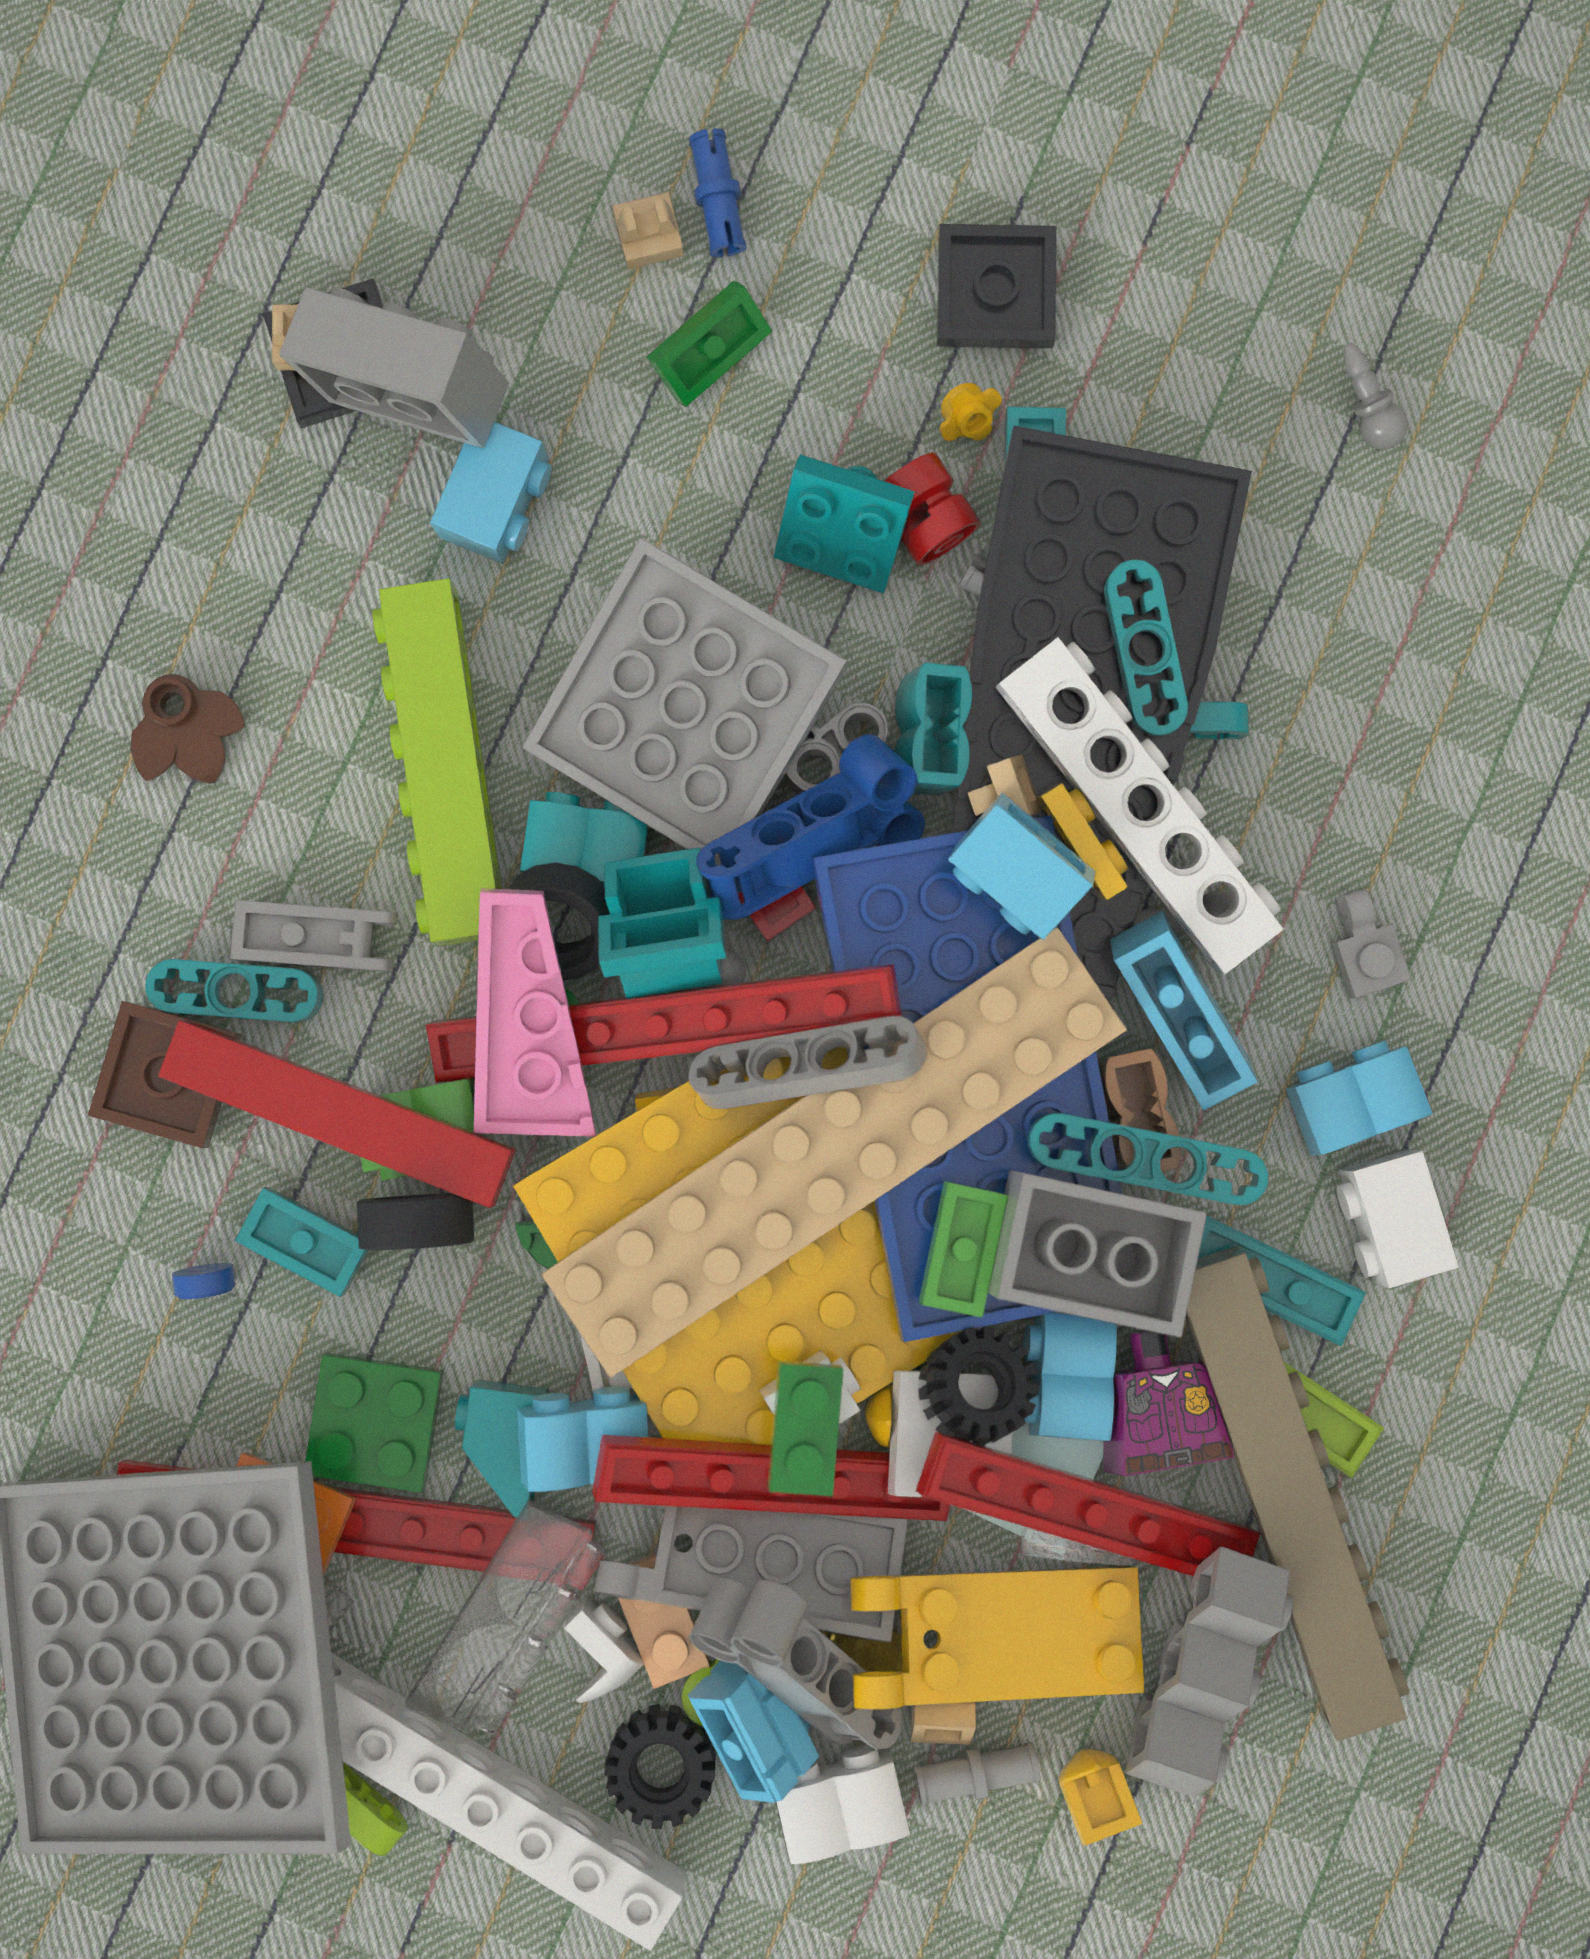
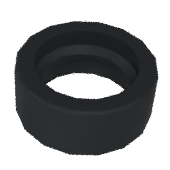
[508,862,610,981]
[357,1193,474,1250]

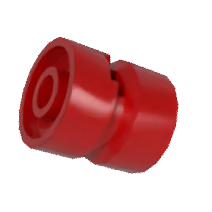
[884,452,981,566]

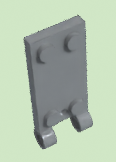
[594,1504,908,1643]

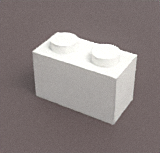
[1337,1150,1459,1288]

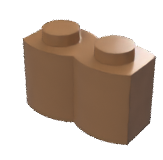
[1098,1048,1181,1171]

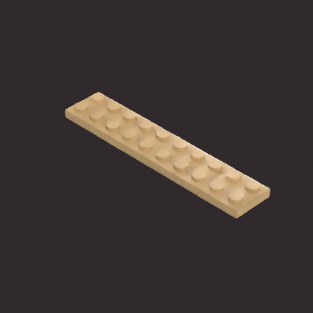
[541,927,1127,1378]

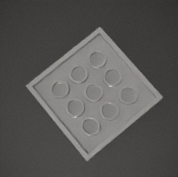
[522,538,850,866]

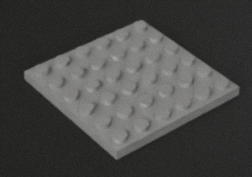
[0,1461,351,1854]

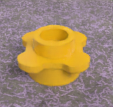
[939,383,1002,441]

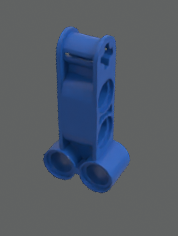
[696,734,925,920]

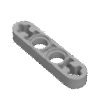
[688,1016,927,1109]

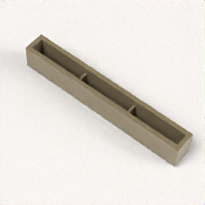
[1186,1245,1410,1741]

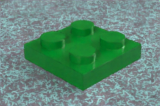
[305,1353,444,1493]

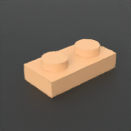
[618,1553,711,1689]

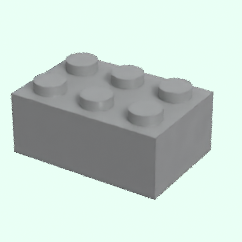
[279,287,509,449]
[988,1170,1207,1337]

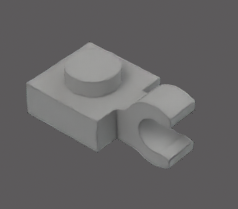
[1331,889,1412,998]

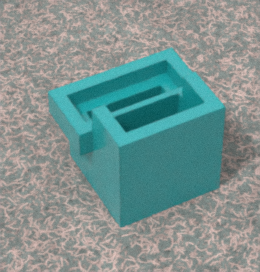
[598,847,726,999]

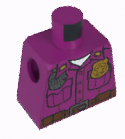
[1103,1331,1234,1476]

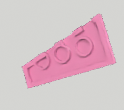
[474,888,596,1137]

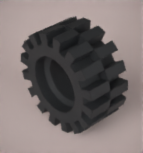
[918,1326,1039,1446]
[605,1704,716,1829]

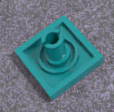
[773,454,915,594]

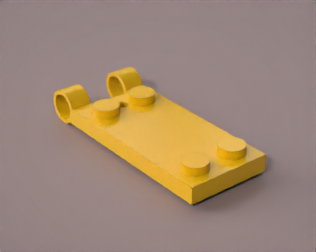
[850,1566,1144,1709]

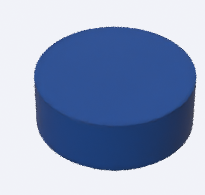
[172,1263,236,1299]

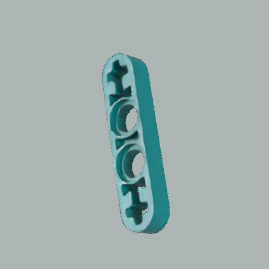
[1027,1113,1268,1205]

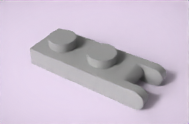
[230,900,398,972]

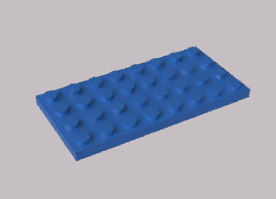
[813,816,1123,1342]

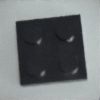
[937,224,1057,349]

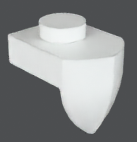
[564,1597,644,1703]

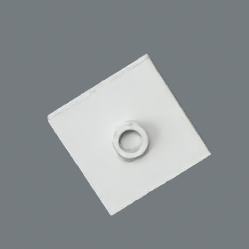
[888,1370,1013,1497]

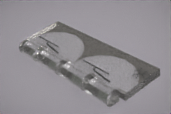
[405,1500,607,1734]

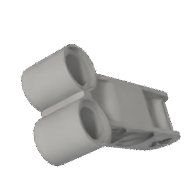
[689,1578,903,1749]

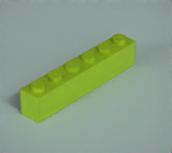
[372,578,503,946]

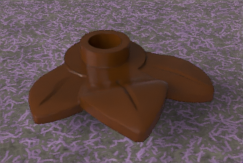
[131,674,245,784]

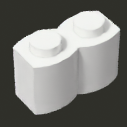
[776,1744,910,1864]

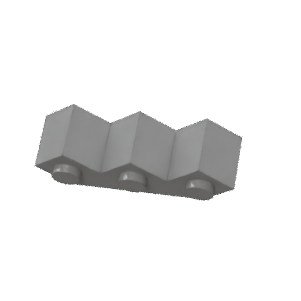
[1125,1546,1293,1797]

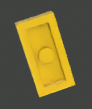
[1037,783,1128,900]

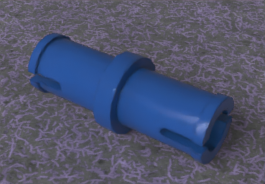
[689,128,747,258]

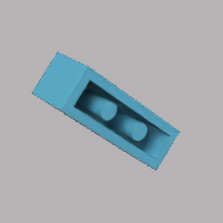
[1110,910,1258,1111]

